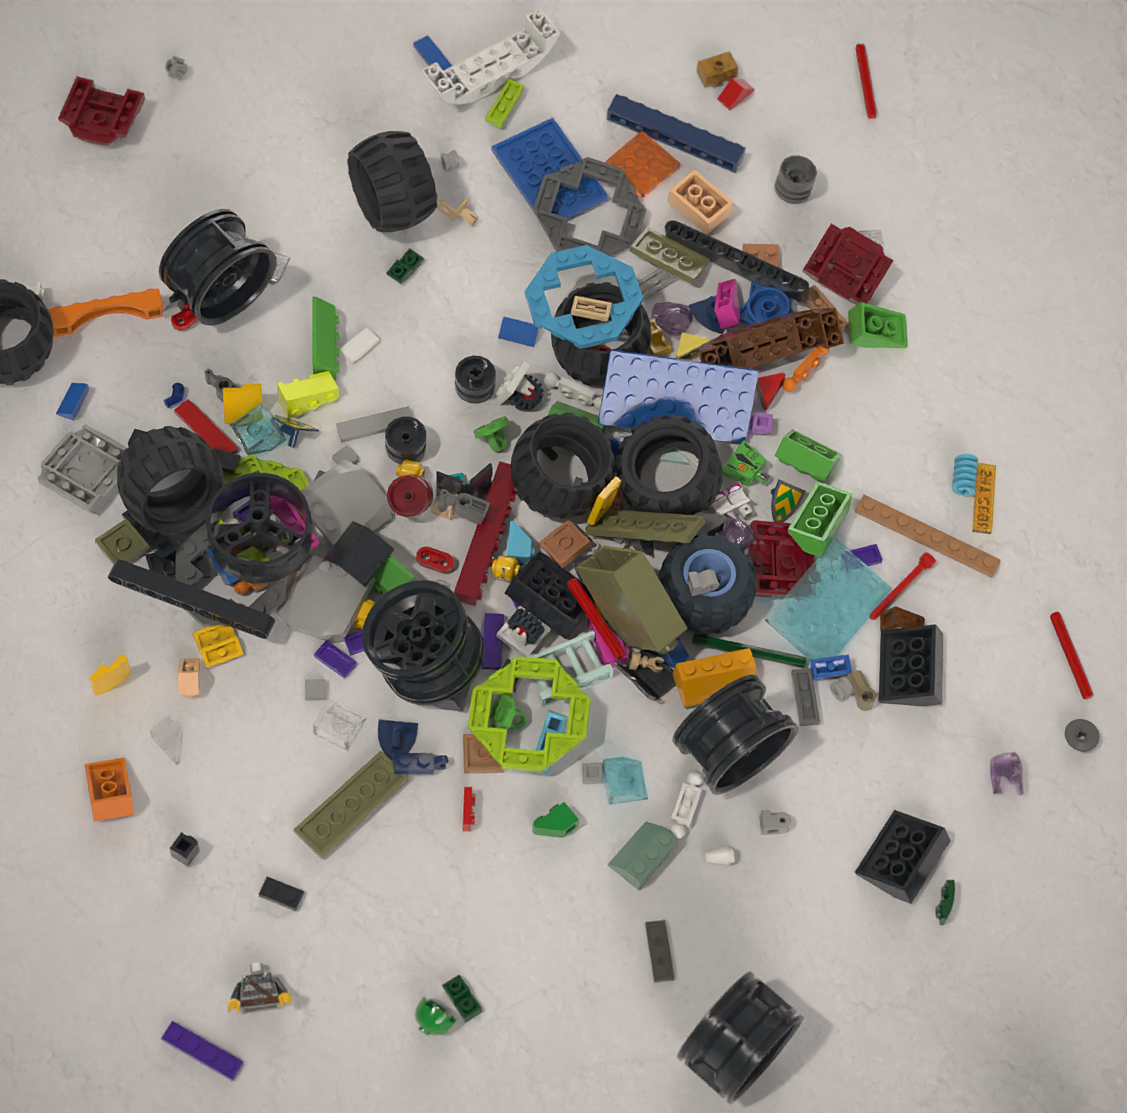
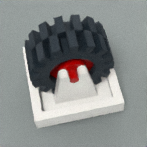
[494,361,544,411]
[496,606,551,657]

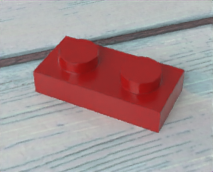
[462,787,476,832]

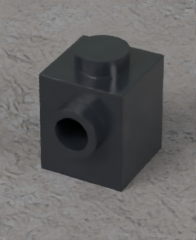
[169,832,200,867]

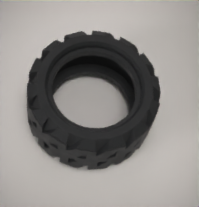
[615,415,723,515]

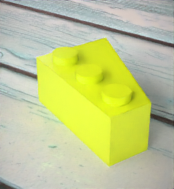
[277,371,339,418]

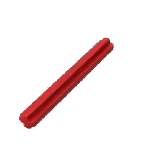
[855,43,877,119]
[567,578,625,659]
[1050,612,1093,700]

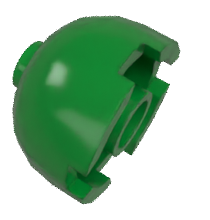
[415,996,457,1036]

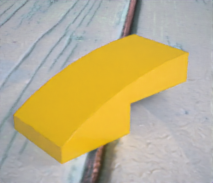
[649,318,671,356]

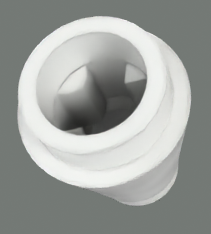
[705,845,735,865]

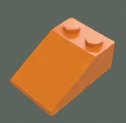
[84,758,134,821]

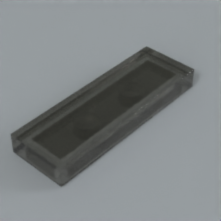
[645,920,675,983]

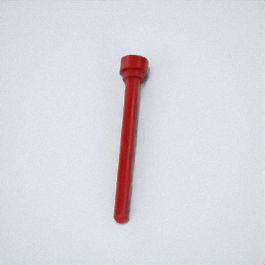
[869,552,936,620]

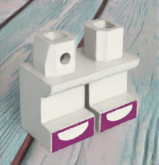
[709,482,753,528]

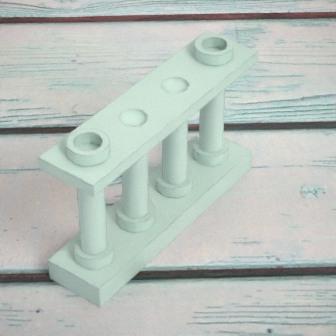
[526,631,613,707]

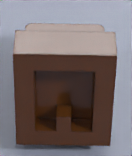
[880,606,925,631]

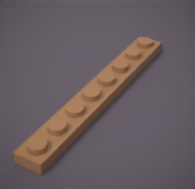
[855,494,1001,578]

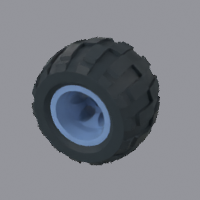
[658,533,757,636]

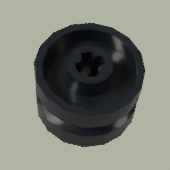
[455,355,496,404]
[385,416,426,465]

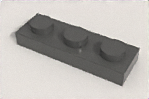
[791,668,820,726]

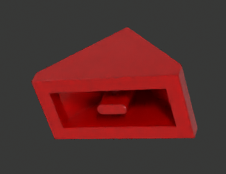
[717,78,755,110]
[756,372,786,411]

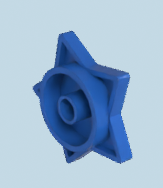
[739,282,795,326]

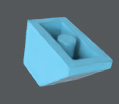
[507,521,535,565]

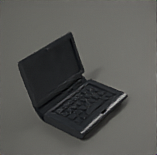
[436,463,493,505]
[323,521,395,587]
[614,649,676,701]

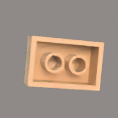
[668,169,734,235]

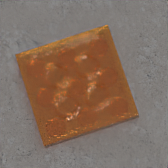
[605,131,680,198]

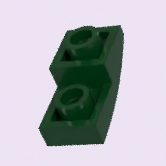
[386,248,424,284]
[935,880,955,925]
[442,975,483,1023]

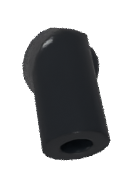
[541,447,559,462]

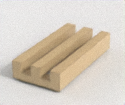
[571,296,612,322]

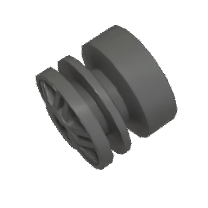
[774,155,817,204]

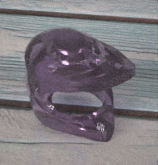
[652,302,693,336]
[713,513,756,550]
[990,752,1024,795]

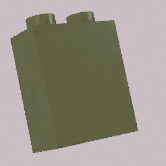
[576,546,687,654]

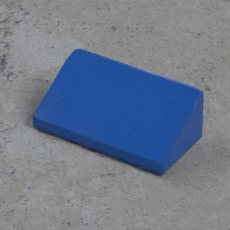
[498,317,539,347]
[56,383,89,421]
[810,654,852,681]

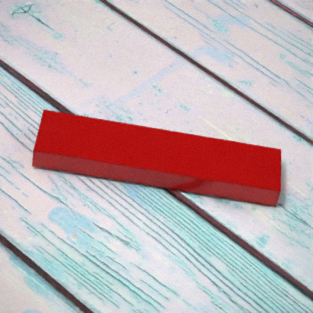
[174,399,238,454]

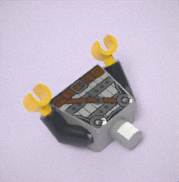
[227,963,293,1014]

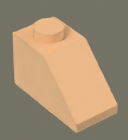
[178,658,200,697]

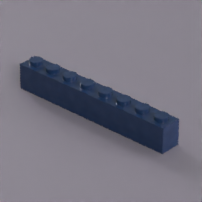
[606,94,746,173]

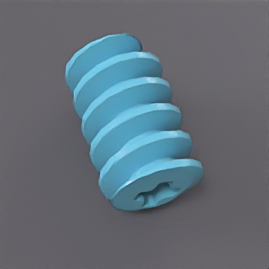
[952,454,978,497]

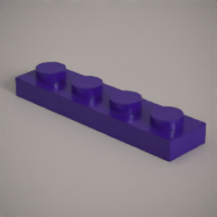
[161,1021,244,1081]

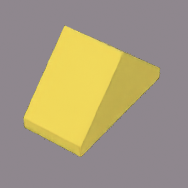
[676,332,709,360]

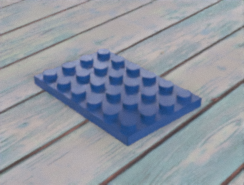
[491,117,608,219]

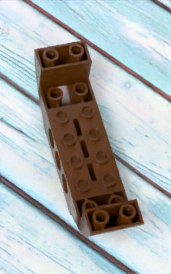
[698,308,844,369]

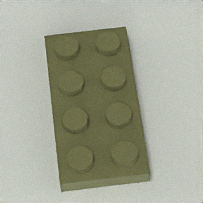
[629,227,710,284]

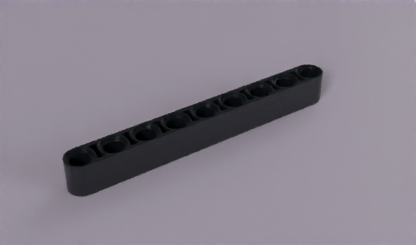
[665,220,809,302]
[107,559,276,639]

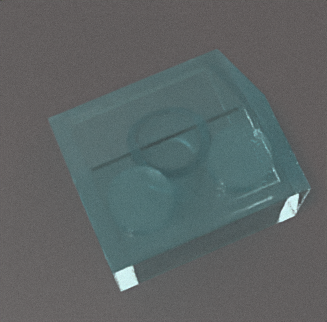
[231,404,287,455]
[602,757,648,805]

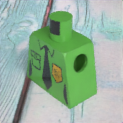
[722,441,770,486]

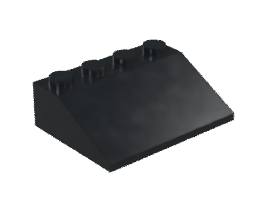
[504,551,595,639]
[879,624,943,707]
[855,810,951,904]

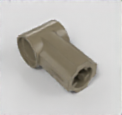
[846,670,877,711]

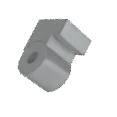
[687,570,719,596]
[759,810,791,835]

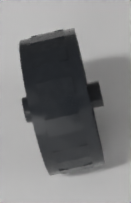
[206,473,313,583]

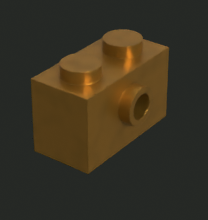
[696,51,738,88]

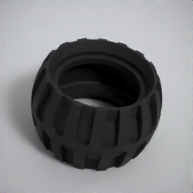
[347,131,438,232]
[0,279,54,385]
[551,282,651,387]
[510,413,615,519]
[117,426,225,535]

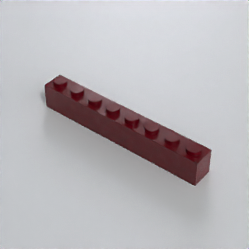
[454,461,517,607]

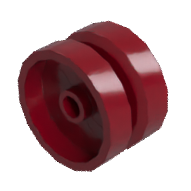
[387,474,434,517]

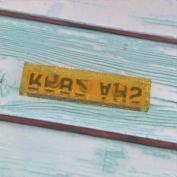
[972,463,996,535]

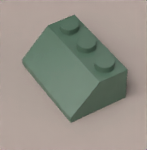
[608,821,679,890]

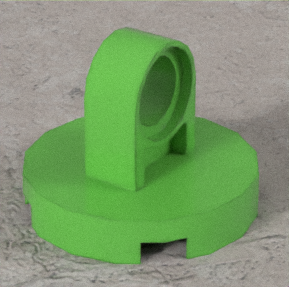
[473,416,510,452]
[488,694,527,729]

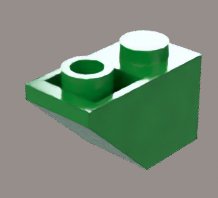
[532,802,579,838]

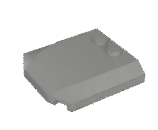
[38,424,126,513]
[301,460,392,548]
[277,555,376,640]

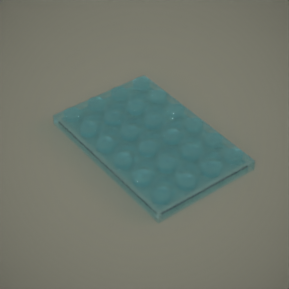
[765,538,892,660]

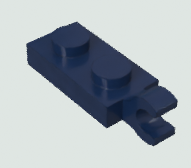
[392,753,448,774]

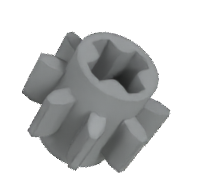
[165,56,188,79]

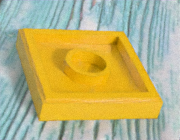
[587,477,621,526]

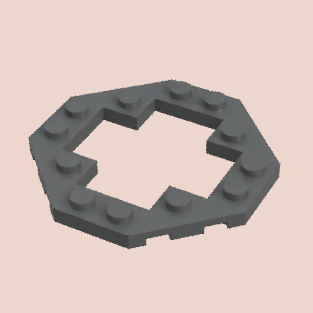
[533,157,647,256]
[176,523,287,627]

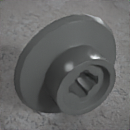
[631,539,654,556]
[1064,719,1100,752]

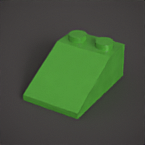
[848,302,907,348]

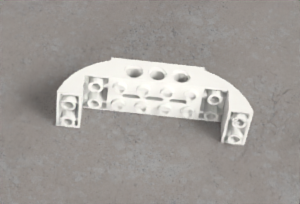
[421,9,560,104]

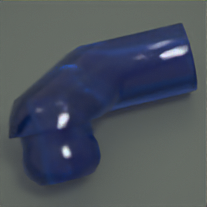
[163,383,185,408]

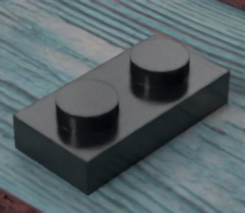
[258,877,304,911]

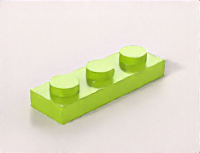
[485,79,525,128]

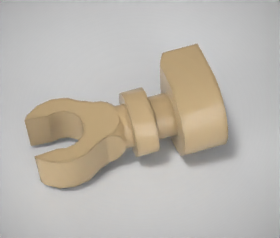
[629,651,664,672]

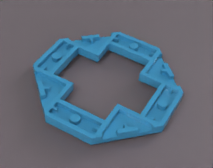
[525,245,643,349]

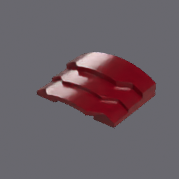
[58,76,145,145]
[802,223,894,305]
[748,520,816,598]

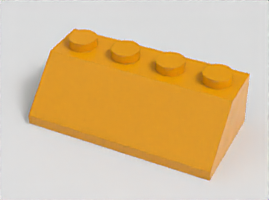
[672,648,757,708]

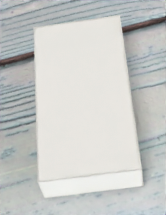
[340,327,379,364]

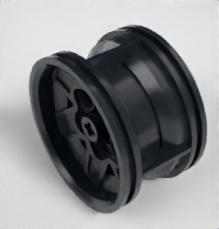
[159,209,277,326]
[362,580,485,706]
[672,674,798,795]
[677,971,804,1104]

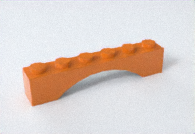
[48,288,164,337]

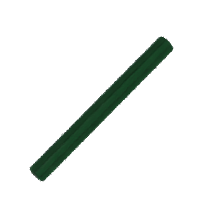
[692,634,807,668]

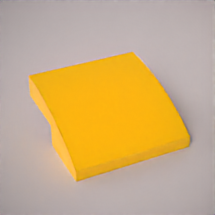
[223,384,263,424]
[192,625,244,668]
[89,654,131,696]

